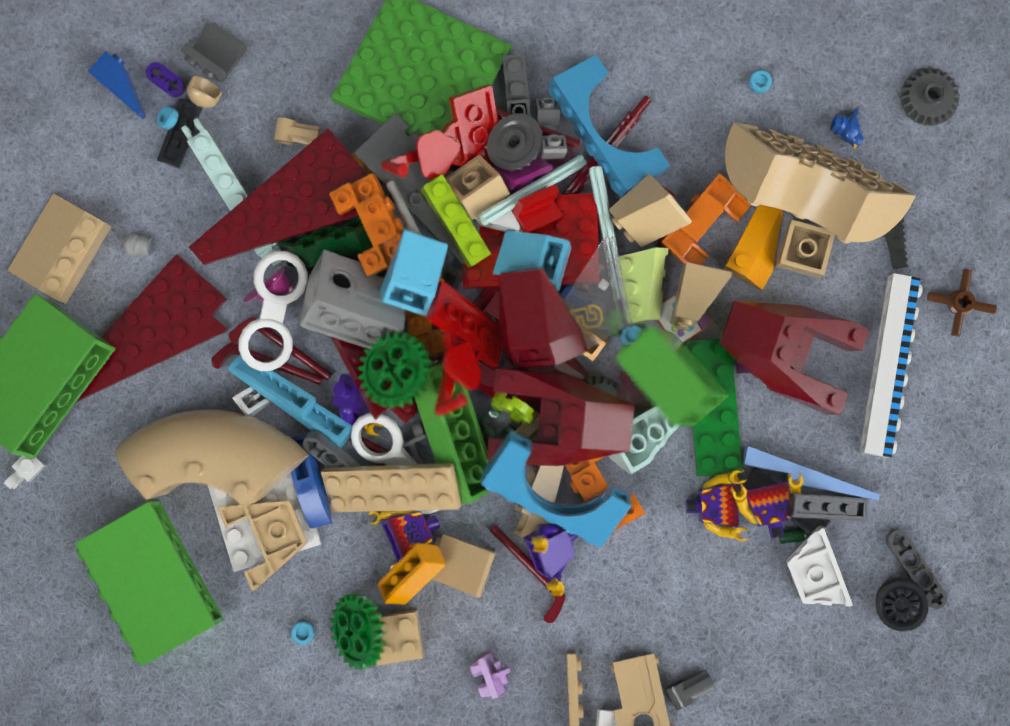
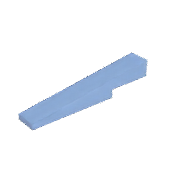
[742,446,879,500]

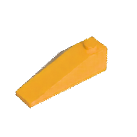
[723,205,784,291]

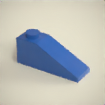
[88,51,146,119]

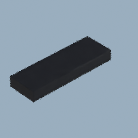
[157,98,202,169]

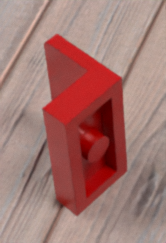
[512,184,563,233]

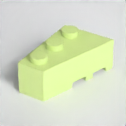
[616,247,669,324]

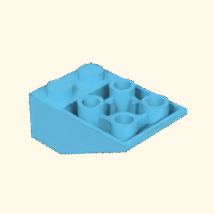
[379,229,448,316]
[493,230,572,291]

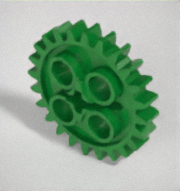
[358,332,432,409]
[330,593,386,670]

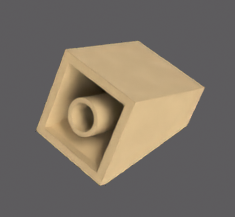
[609,173,692,247]
[670,262,732,330]
[432,533,495,598]

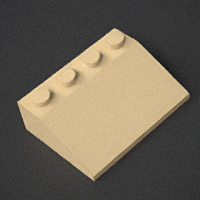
[8,193,112,304]

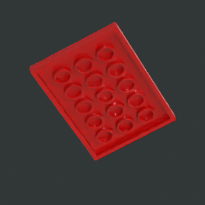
[463,193,599,289]

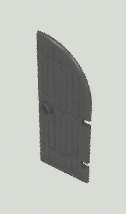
[354,113,480,264]

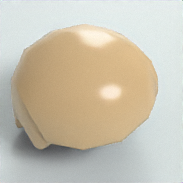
[187,75,222,108]

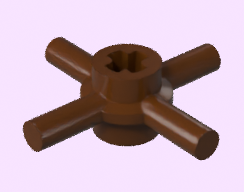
[927,269,997,337]

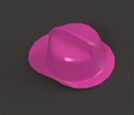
[243,266,294,303]

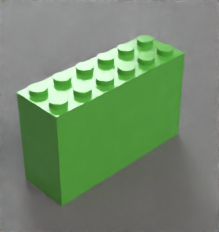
[0,294,116,459]
[616,326,729,426]
[75,501,224,667]

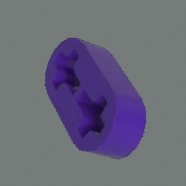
[146,62,185,98]

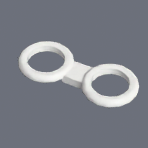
[238,251,308,371]
[351,413,438,514]

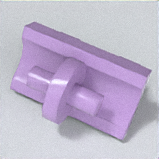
[470,652,511,699]

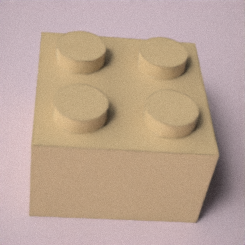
[775,220,835,279]
[376,610,424,666]

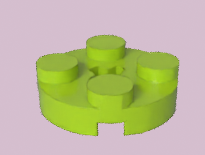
[491,392,536,425]

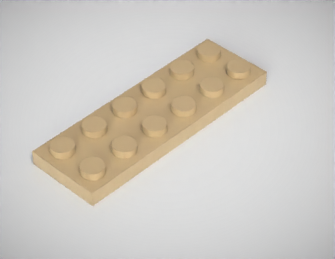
[321,463,462,512]

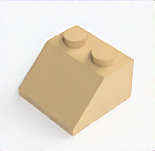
[445,155,510,220]

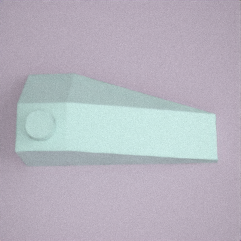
[609,406,679,474]

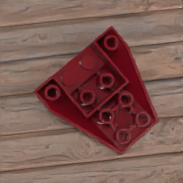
[499,267,588,367]

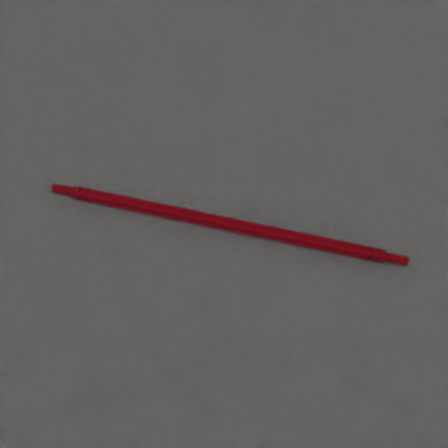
[430,95,652,363]

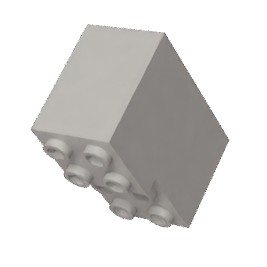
[299,250,406,349]

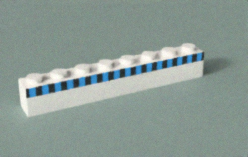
[859,273,922,458]

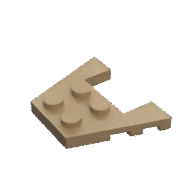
[217,500,308,591]

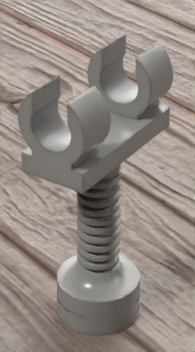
[390,422,426,464]

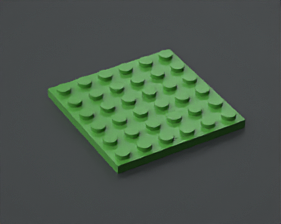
[331,0,512,137]

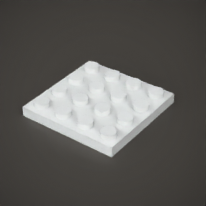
[208,473,322,572]

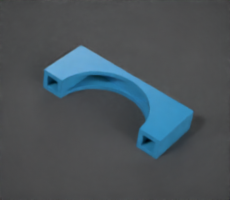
[548,54,670,198]
[481,430,631,548]

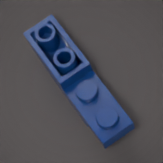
[291,433,332,529]

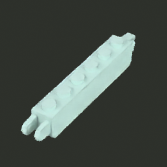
[181,118,283,268]

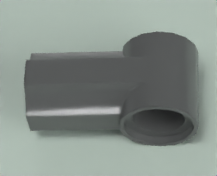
[666,669,715,710]

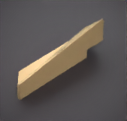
[513,465,564,538]

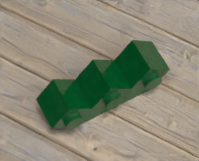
[279,217,373,269]

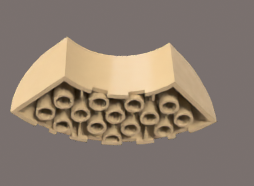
[725,122,915,243]
[115,409,309,507]

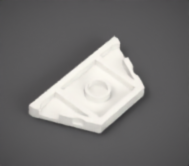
[786,525,853,607]

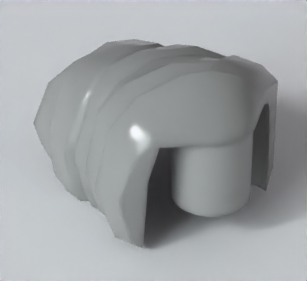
[123,232,152,257]

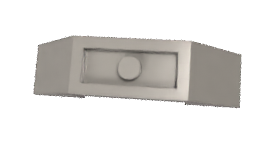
[536,97,567,159]

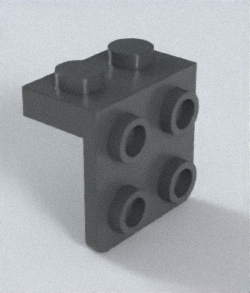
[181,23,247,83]

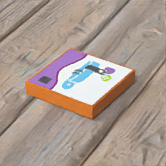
[657,294,713,343]

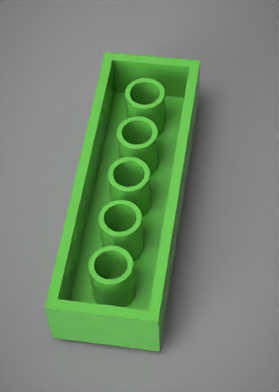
[407,361,490,504]

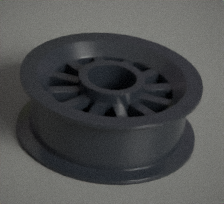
[875,577,929,632]

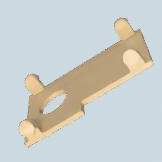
[610,653,673,726]

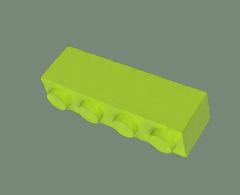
[420,175,491,267]

